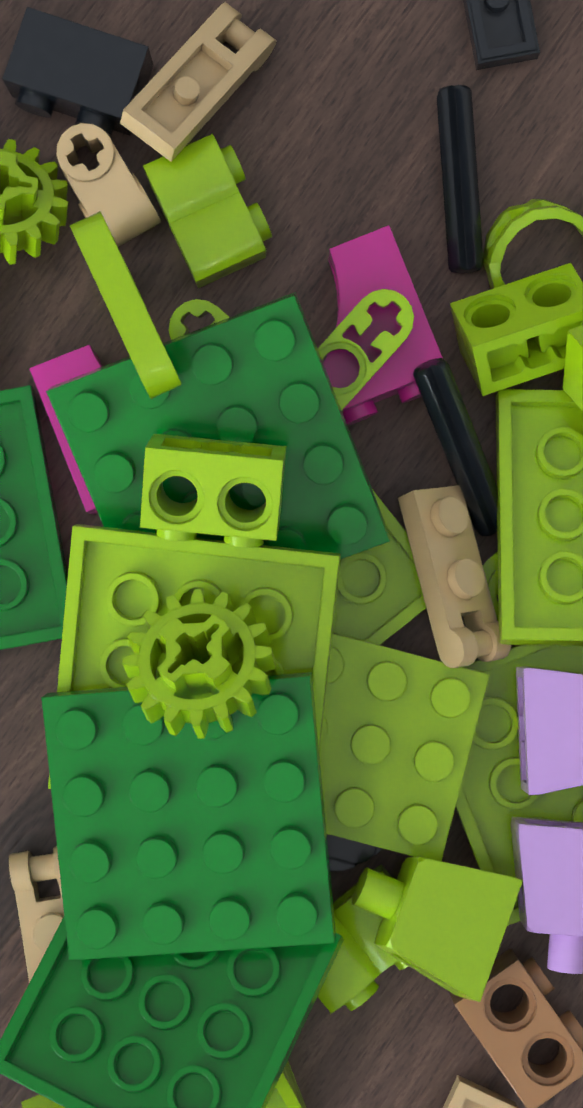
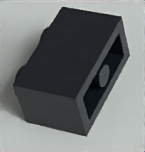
[2,7,154,137]

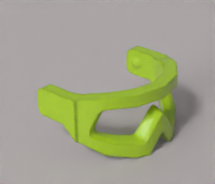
[483,199,583,289]

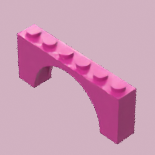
[29,225,443,515]

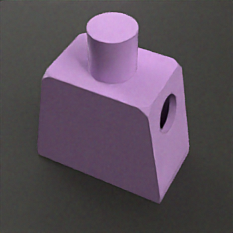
[516,666,583,795]
[511,817,583,974]

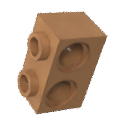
[449,948,583,1108]

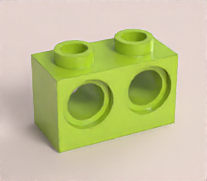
[450,263,583,396]
[140,434,287,548]

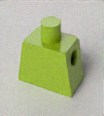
[352,857,523,1002]

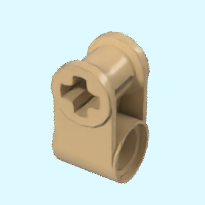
[56,123,161,247]

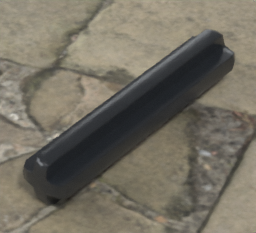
[437,85,484,274]
[413,358,498,536]

